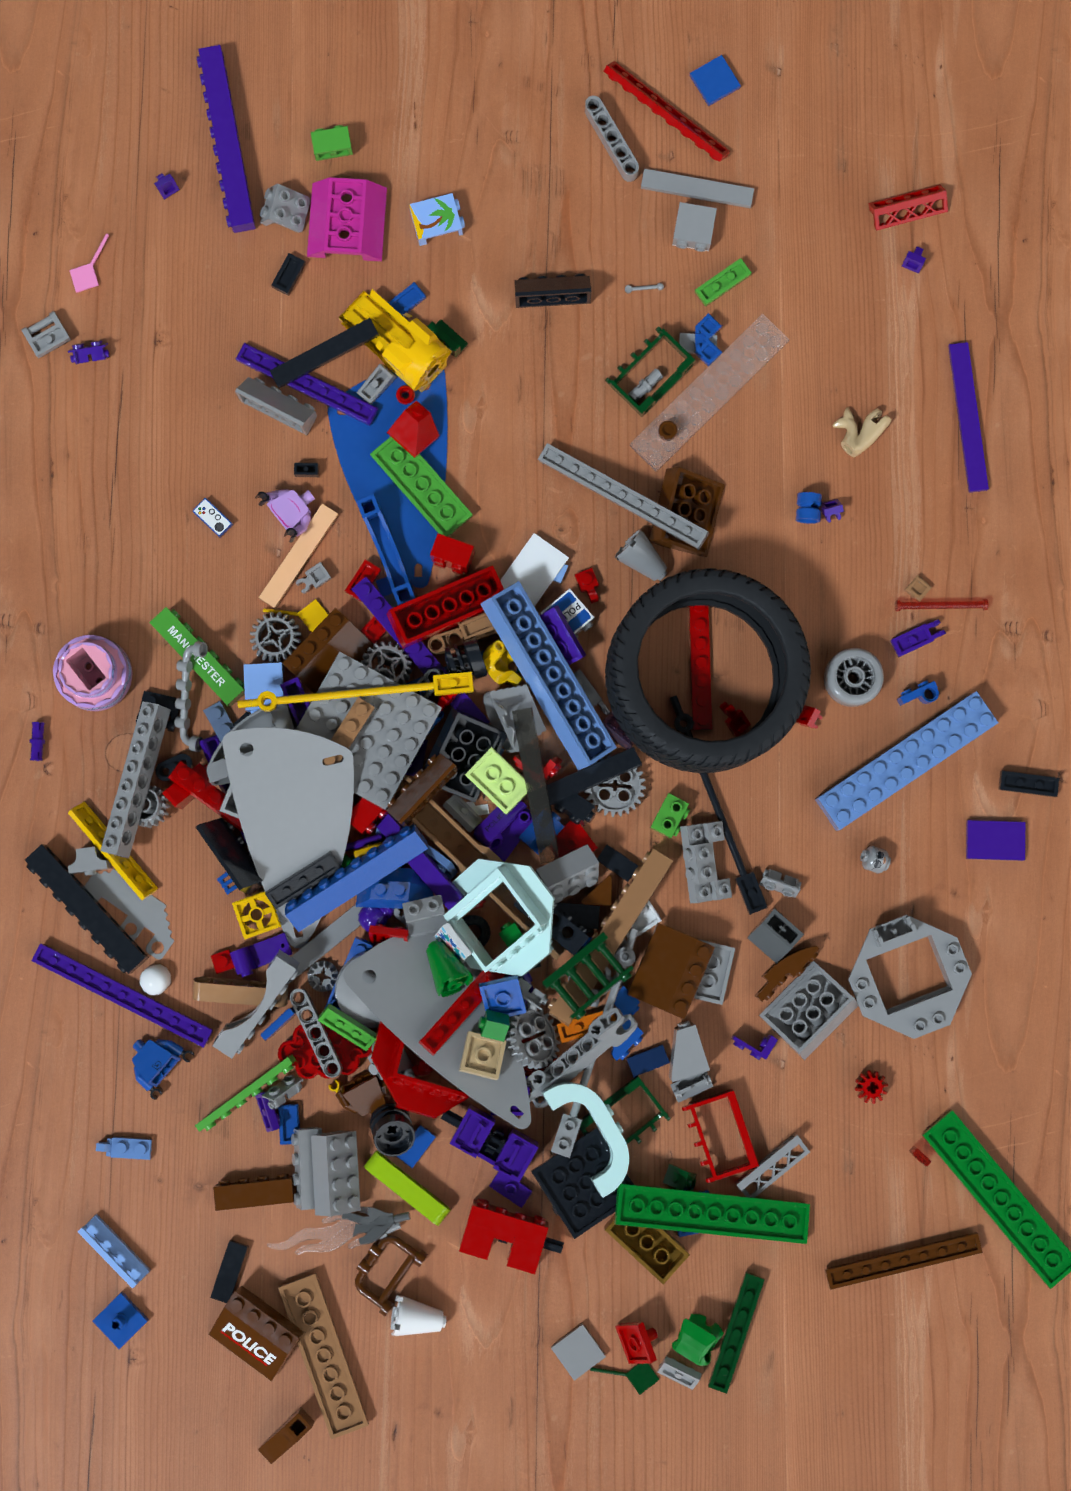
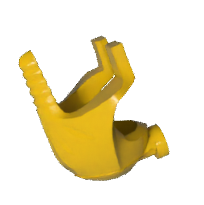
[482,640,522,687]

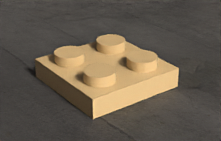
[459,1031,506,1080]

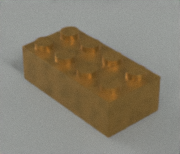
[604,1215,690,1285]

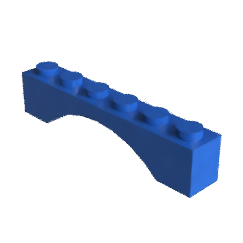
[356,494,417,605]

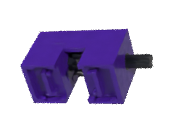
[440,1104,539,1182]

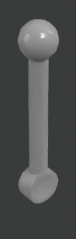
[625,283,664,294]

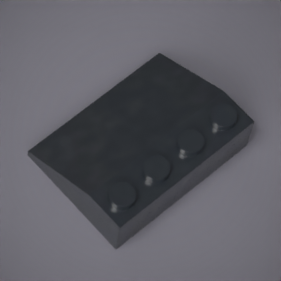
[423,707,507,802]
[195,818,263,895]

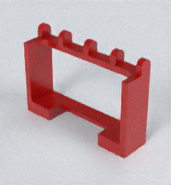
[682,1089,759,1183]

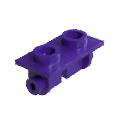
[68,340,109,364]

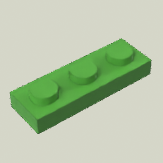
[695,258,752,307]
[318,1004,377,1051]

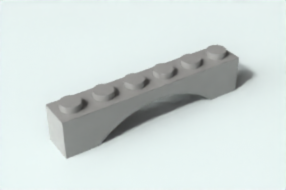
[212,950,299,1059]

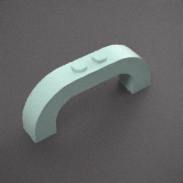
[541,1082,629,1198]

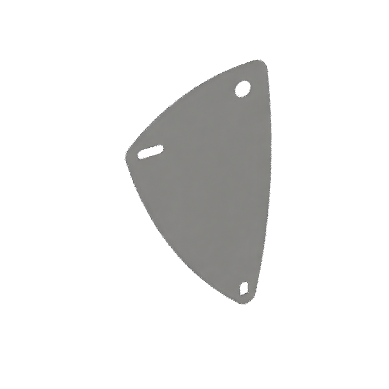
[222,727,354,948]
[344,932,531,1129]

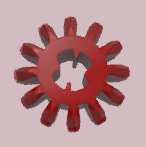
[854,1070,888,1104]

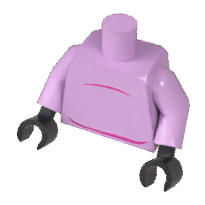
[255,489,315,543]

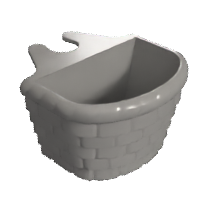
[483,684,546,753]

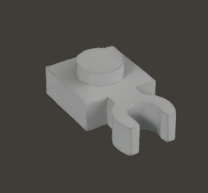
[296,562,332,594]

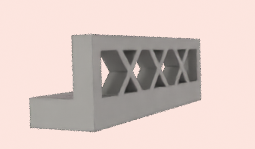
[735,1133,810,1198]

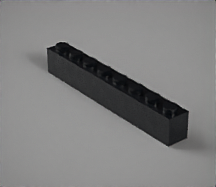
[25,844,149,974]

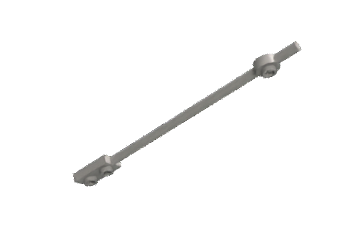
[551,928,638,1158]

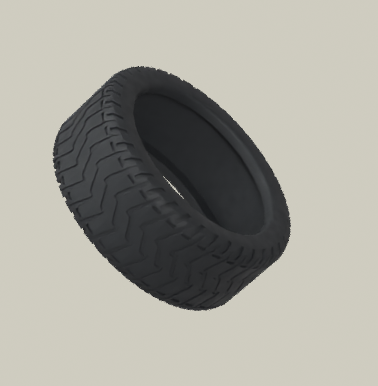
[605,568,811,773]

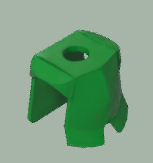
[672,1314,724,1366]

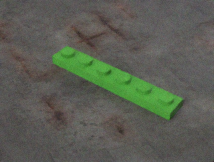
[195,1055,297,1132]

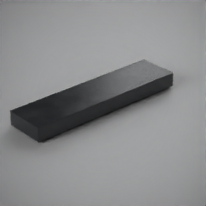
[265,851,341,909]

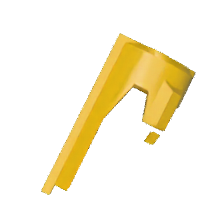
[339,289,451,392]

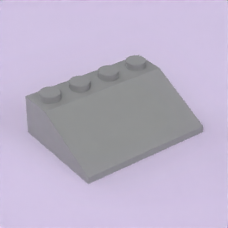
[759,961,858,1060]

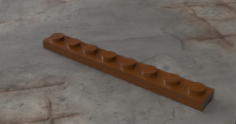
[825,1232,983,1290]

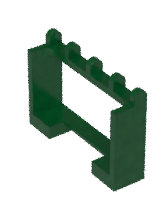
[605,327,696,417]
[579,1076,671,1144]

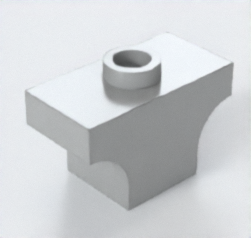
[68,846,111,876]

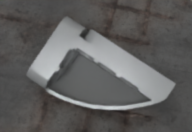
[207,704,298,786]

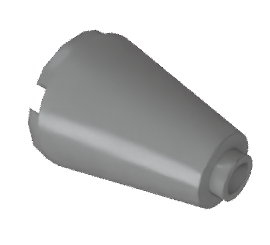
[614,530,667,581]

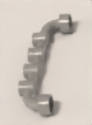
[174,641,208,752]

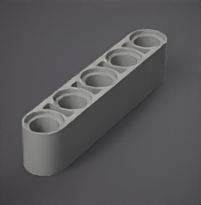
[585,95,639,182]
[290,989,343,1078]

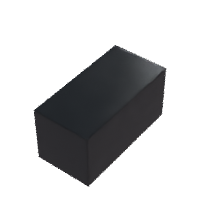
[294,463,319,477]

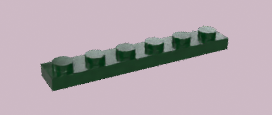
[708,1272,765,1394]

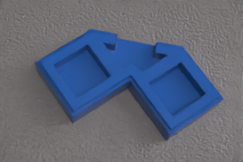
[695,313,722,367]

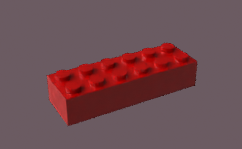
[386,565,504,649]

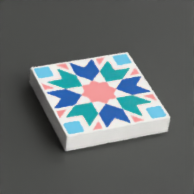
[435,922,472,963]

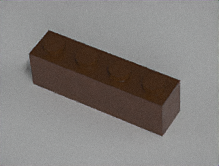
[213,1173,296,1211]

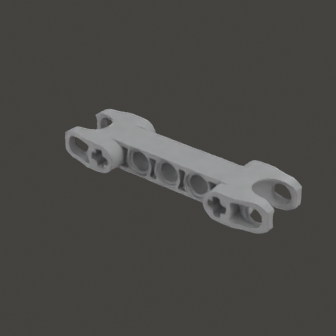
[526,1008,638,1108]

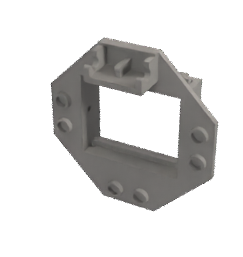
[848,915,972,1039]

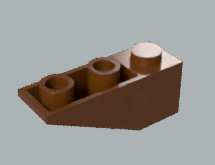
[258,1407,315,1464]

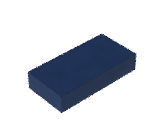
[626,1044,670,1077]

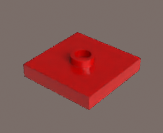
[548,821,598,858]

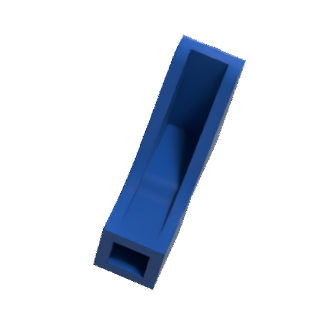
[612,986,644,1061]

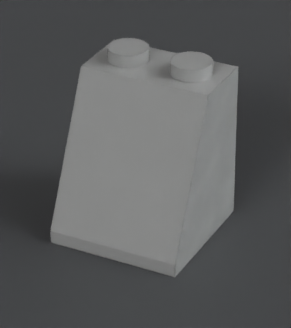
[669,1021,710,1082]

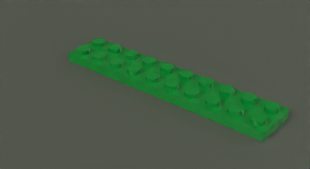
[921,1110,1071,1289]
[614,1184,810,1244]

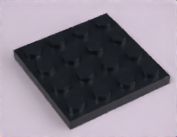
[531,1127,634,1239]

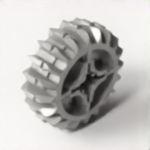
[250,612,302,663]
[361,641,412,685]

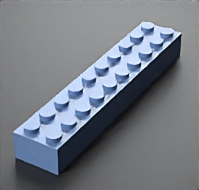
[480,581,617,770]
[815,691,999,831]

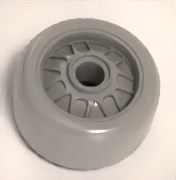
[824,648,884,707]

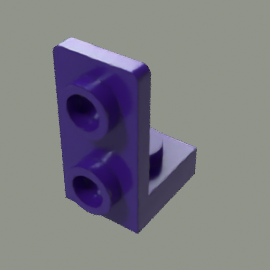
[731,1035,778,1060]

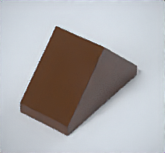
[581,875,612,906]

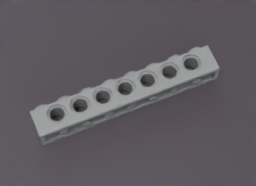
[100,701,171,859]

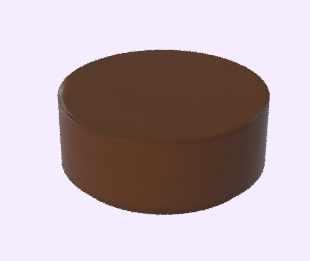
[658,421,677,441]

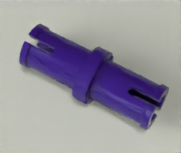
[29,722,45,761]

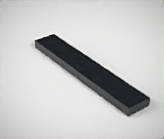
[270,318,379,388]
[528,747,642,812]

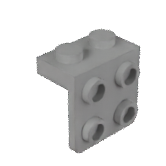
[260,184,310,233]

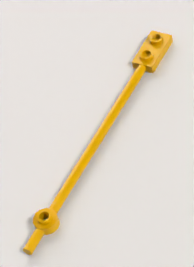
[237,672,474,712]

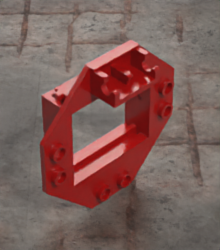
[371,1021,469,1118]

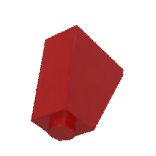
[162,763,210,809]

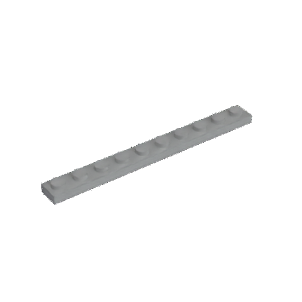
[538,443,709,549]

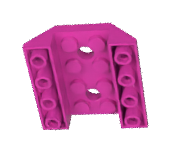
[307,177,387,262]

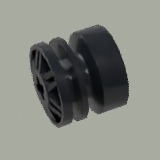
[444,638,488,679]
[370,1103,415,1157]

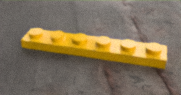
[68,801,158,900]

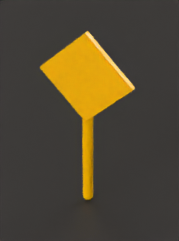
[263,599,328,632]

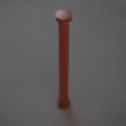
[895,599,988,612]

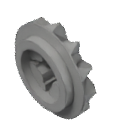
[307,961,338,992]

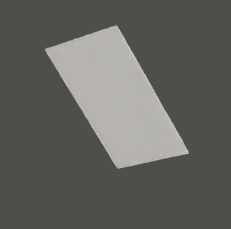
[500,533,569,606]

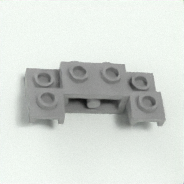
[680,821,732,903]

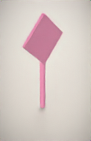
[70,234,109,293]

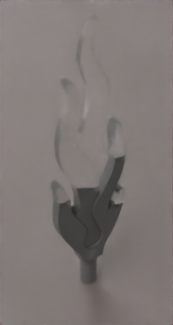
[267,1207,411,1255]

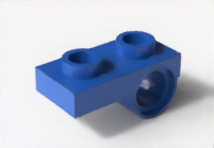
[897,680,939,706]

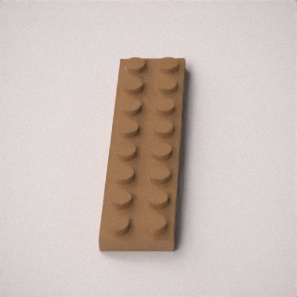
[278,1273,369,1439]

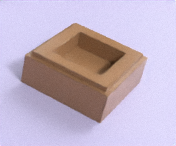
[904,575,932,602]

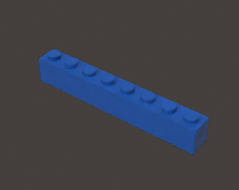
[285,823,428,932]

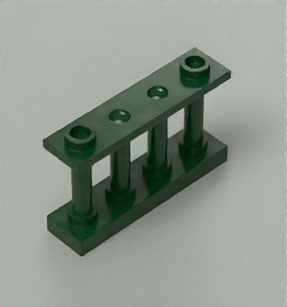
[542,932,634,1020]

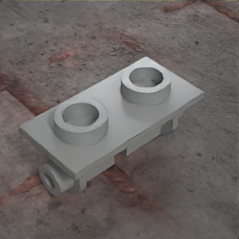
[759,869,802,898]
[518,978,549,1011]
[670,1072,714,1103]
[262,1075,303,1109]

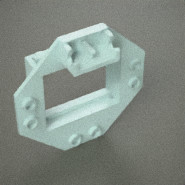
[443,859,554,976]

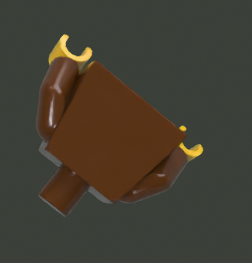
[328,1072,389,1116]

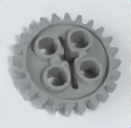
[584,755,646,817]
[506,1006,560,1070]

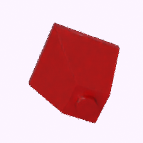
[387,400,439,458]

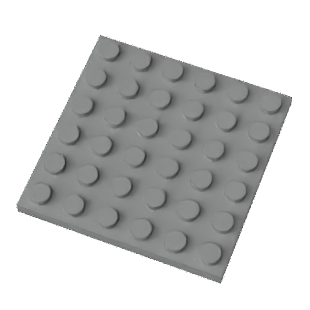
[296,652,442,810]

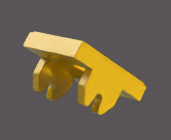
[232,891,282,940]

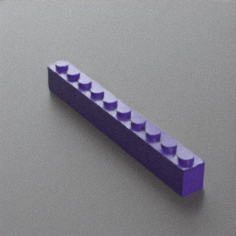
[197,45,256,233]

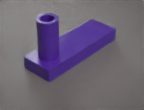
[493,808,537,862]

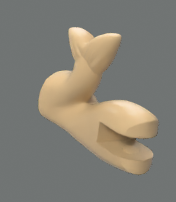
[833,407,892,457]

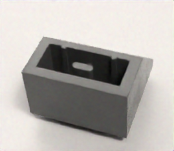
[747,908,804,963]

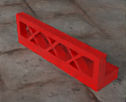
[868,184,948,231]

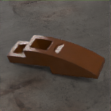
[755,946,820,1002]

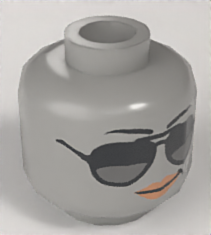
[860,846,891,874]

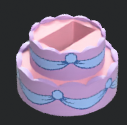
[53,635,132,711]

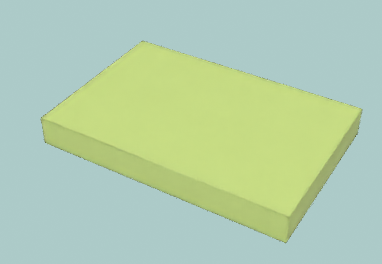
[465,747,533,815]

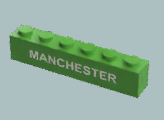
[149,607,245,707]

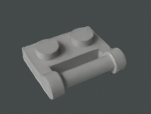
[21,311,71,359]

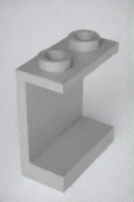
[402,895,447,937]

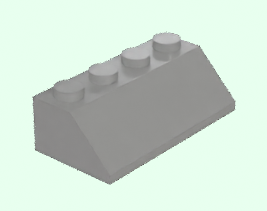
[235,377,317,435]

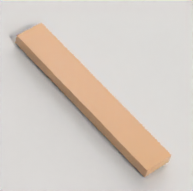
[259,504,338,609]

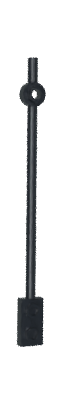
[670,695,768,915]

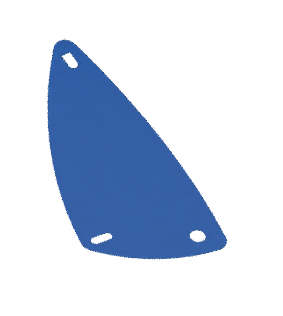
[328,370,448,588]

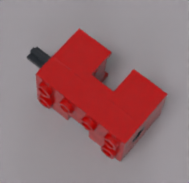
[459,1198,564,1275]

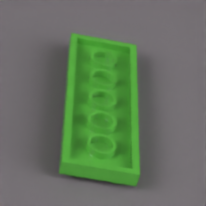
[370,437,473,537]

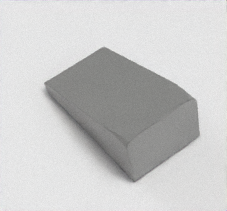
[357,363,397,404]

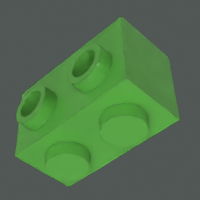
[311,125,353,161]
[650,793,690,839]

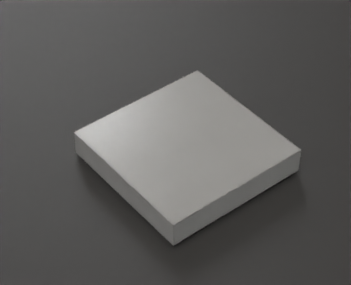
[551,1323,606,1381]

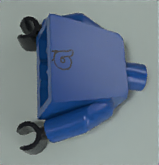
[132,1039,194,1100]

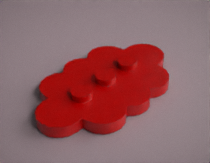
[277,1024,372,1079]

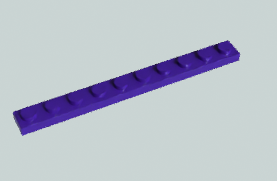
[352,577,490,724]
[31,943,213,1048]

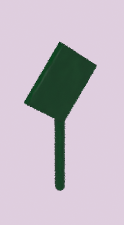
[590,1363,660,1395]

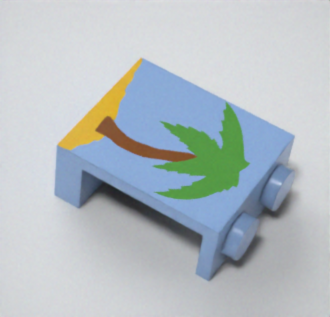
[409,193,465,246]

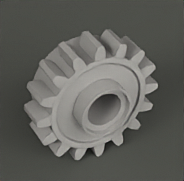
[139,786,170,828]

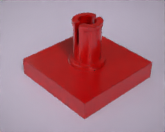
[615,1322,658,1364]

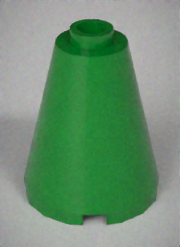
[426,940,473,997]

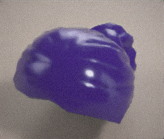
[358,907,394,932]

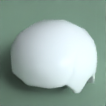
[140,964,171,995]

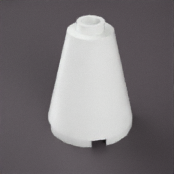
[391,1295,446,1336]

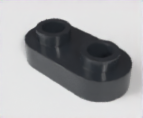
[155,754,193,781]

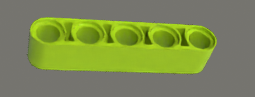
[364,1150,451,1226]

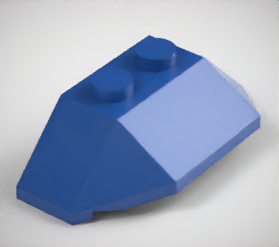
[356,868,434,909]

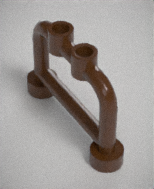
[355,1236,428,1317]

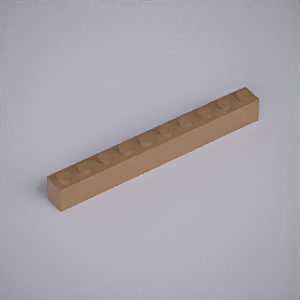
[548,849,673,1027]

